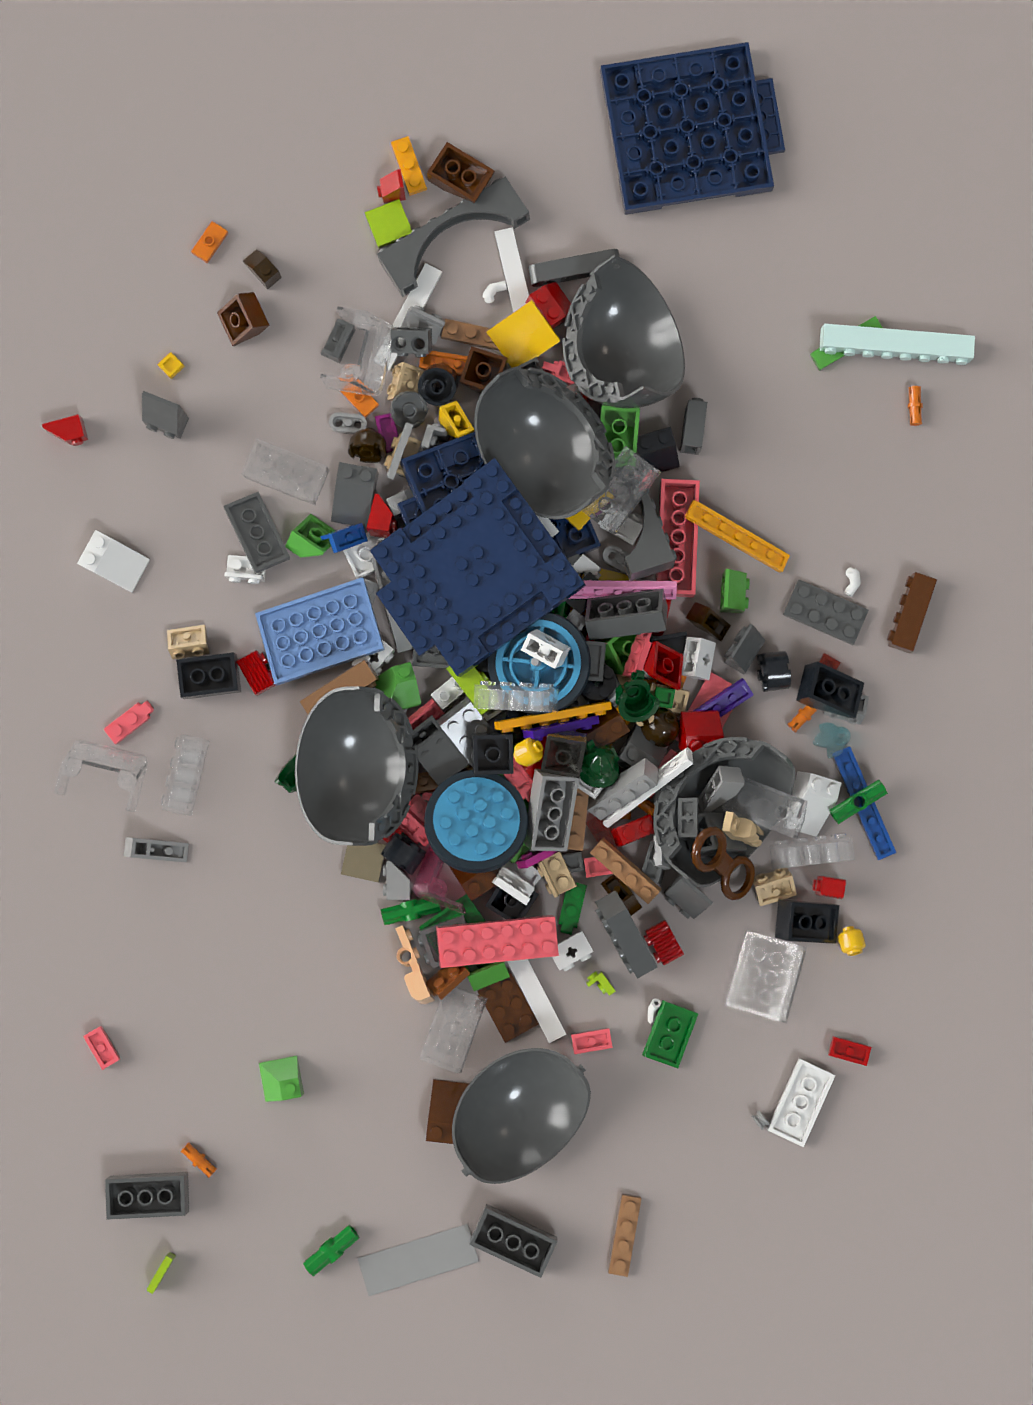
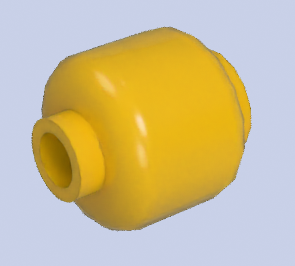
[513,738,543,767]
[838,926,866,956]

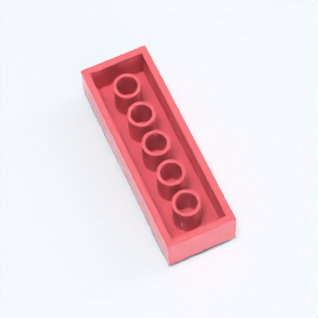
[656,479,700,598]
[436,915,559,968]

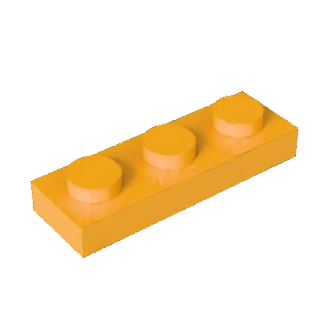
[391,136,427,196]

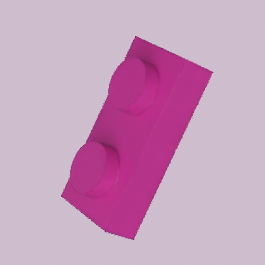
[516,851,558,869]

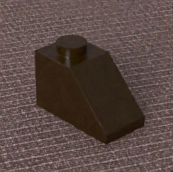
[243,249,282,290]
[686,602,731,641]
[601,874,643,916]

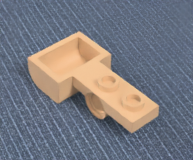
[395,925,435,1004]

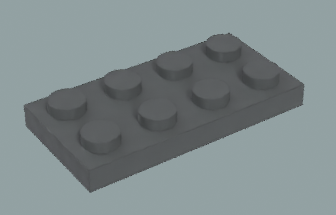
[223,492,290,574]
[783,580,869,645]

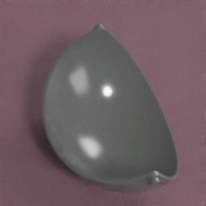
[452,1048,591,1184]

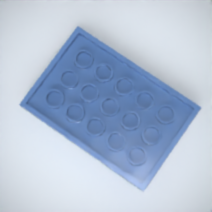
[255,577,385,686]

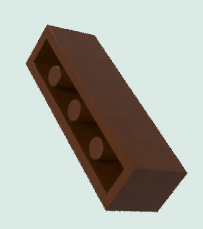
[887,572,937,654]

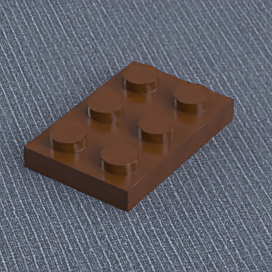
[477,973,539,1043]

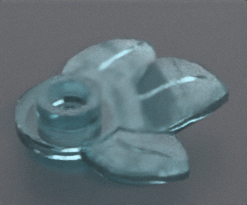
[813,722,851,758]

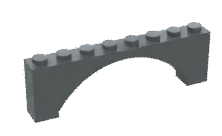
[377,176,530,297]
[614,463,677,581]

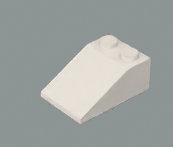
[77,530,150,593]
[784,771,841,837]

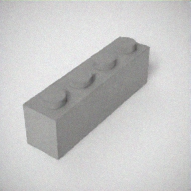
[587,758,659,820]

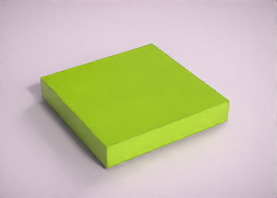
[364,199,412,248]

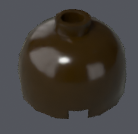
[348,428,386,463]
[640,708,680,747]

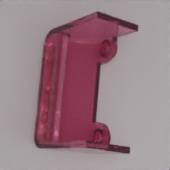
[413,845,466,914]

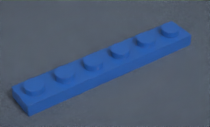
[831,746,896,860]

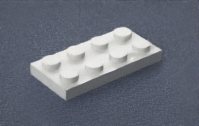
[767,1058,835,1147]

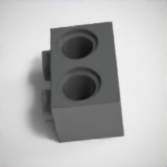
[391,327,432,357]

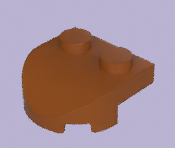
[426,966,470,1000]

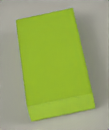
[147,1252,176,1294]

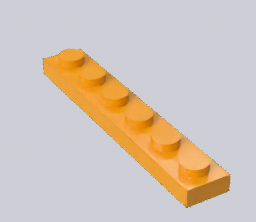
[684,500,790,573]
[494,701,612,733]

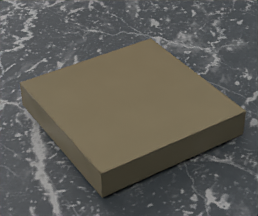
[341,843,386,883]

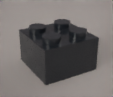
[472,732,514,775]

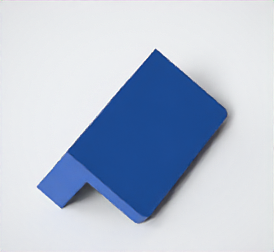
[320,523,368,553]

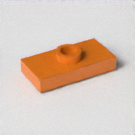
[191,221,228,264]
[339,377,379,418]

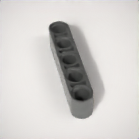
[528,249,620,287]

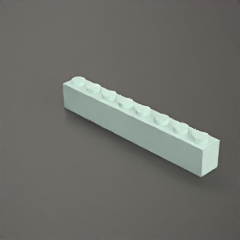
[820,324,975,365]

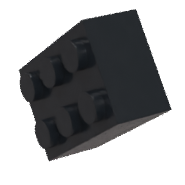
[176,652,241,700]

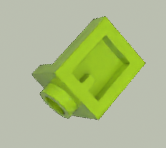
[586,971,616,996]

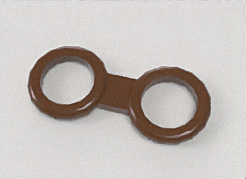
[691,826,755,901]

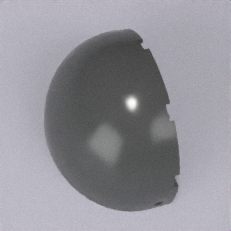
[563,255,685,409]
[474,367,615,519]
[295,686,418,846]
[653,737,795,888]

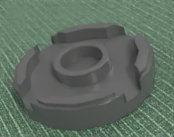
[390,391,428,429]

